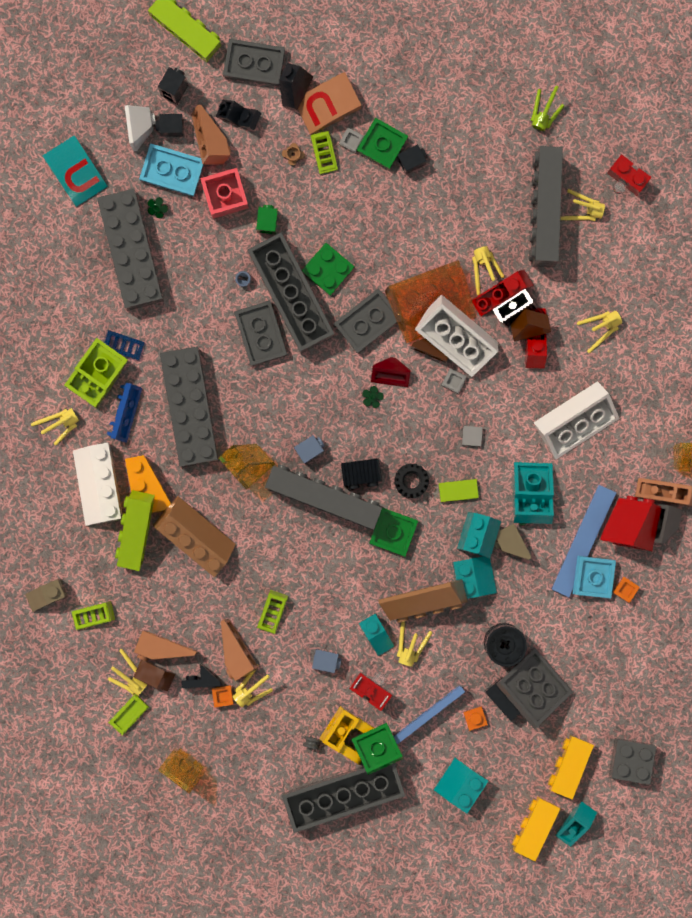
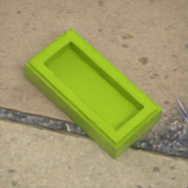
[438,479,479,502]
[108,694,149,735]

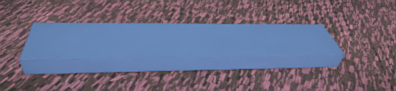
[551,485,616,597]
[393,686,465,744]

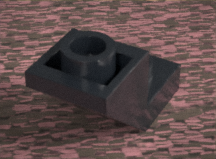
[215,99,262,130]

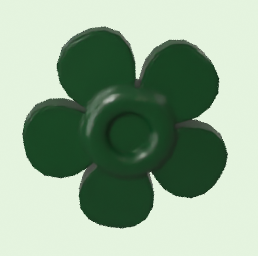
[147,197,168,218]
[362,386,384,408]

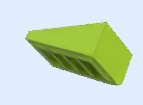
[311,131,338,174]
[257,590,288,634]
[71,601,115,630]

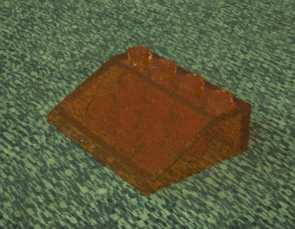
[385,260,476,344]

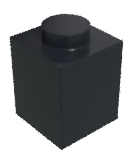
[156,114,184,137]
[397,144,428,175]

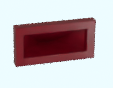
[371,357,411,387]

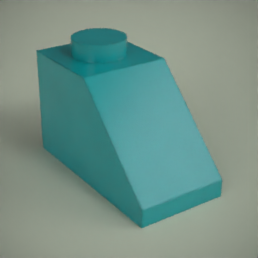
[359,614,395,656]
[555,801,597,847]

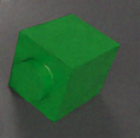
[256,205,278,235]

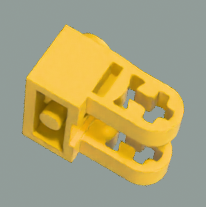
[319,706,374,765]

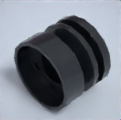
[484,623,527,667]

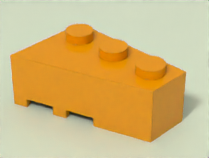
[125,455,171,514]

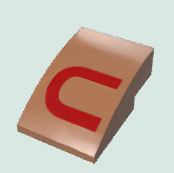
[298,72,362,135]

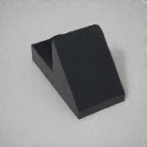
[181,663,222,688]

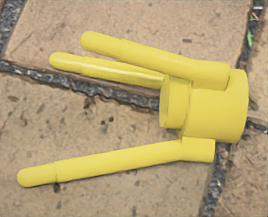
[560,189,605,221]
[472,246,504,296]
[577,310,622,353]
[31,408,79,445]
[397,621,432,667]
[108,649,148,696]
[232,664,273,707]

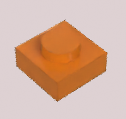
[612,576,640,603]
[212,685,234,708]
[463,706,488,731]

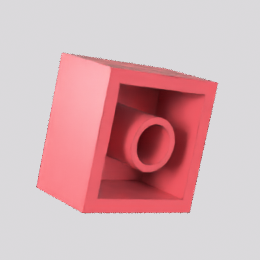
[200,168,249,219]

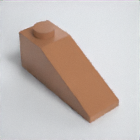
[191,105,231,165]
[635,478,692,507]
[221,619,259,681]
[134,630,198,661]

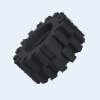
[394,463,429,498]

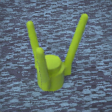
[530,86,564,131]

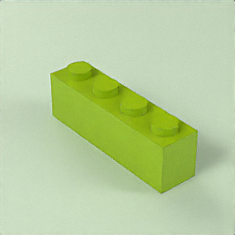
[148,0,221,63]
[115,490,155,571]

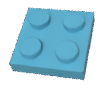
[573,556,616,599]

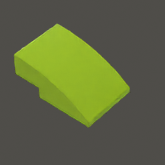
[64,338,128,409]

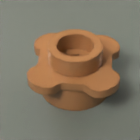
[282,143,305,166]

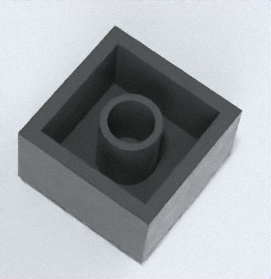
[609,738,656,785]

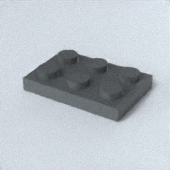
[223,39,285,86]
[334,288,402,354]
[234,300,287,367]

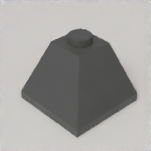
[654,504,683,544]

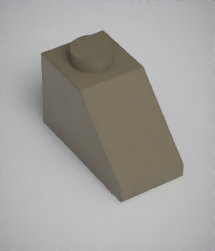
[494,524,532,560]
[25,579,68,612]

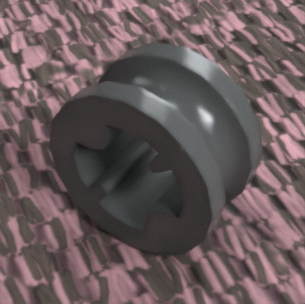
[303,736,321,750]

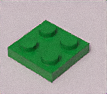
[357,117,408,170]
[302,243,355,296]
[369,507,418,557]
[352,723,403,775]

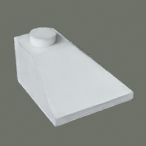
[125,105,156,152]

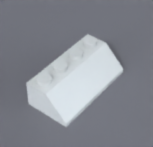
[415,294,498,377]
[534,381,620,459]
[73,443,123,526]

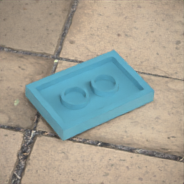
[139,143,204,197]

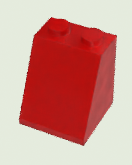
[600,496,662,552]

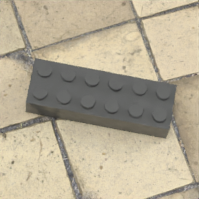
[529,146,563,267]
[97,188,164,311]
[247,232,334,354]
[160,346,219,468]
[265,464,382,530]
[282,763,405,833]

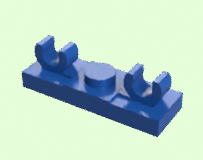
[107,383,142,443]

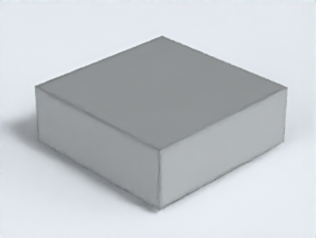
[339,128,364,154]
[441,368,467,394]
[462,426,483,447]

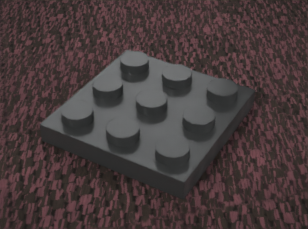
[496,648,573,729]

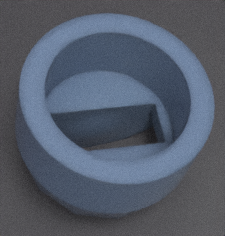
[235,271,251,286]

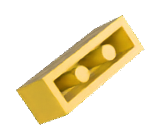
[548,735,594,800]
[511,797,561,861]

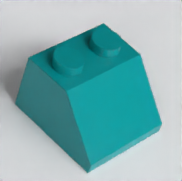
[457,512,502,558]
[452,556,497,599]
[434,758,488,814]

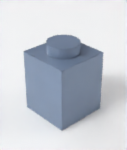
[294,435,325,464]
[312,649,342,673]

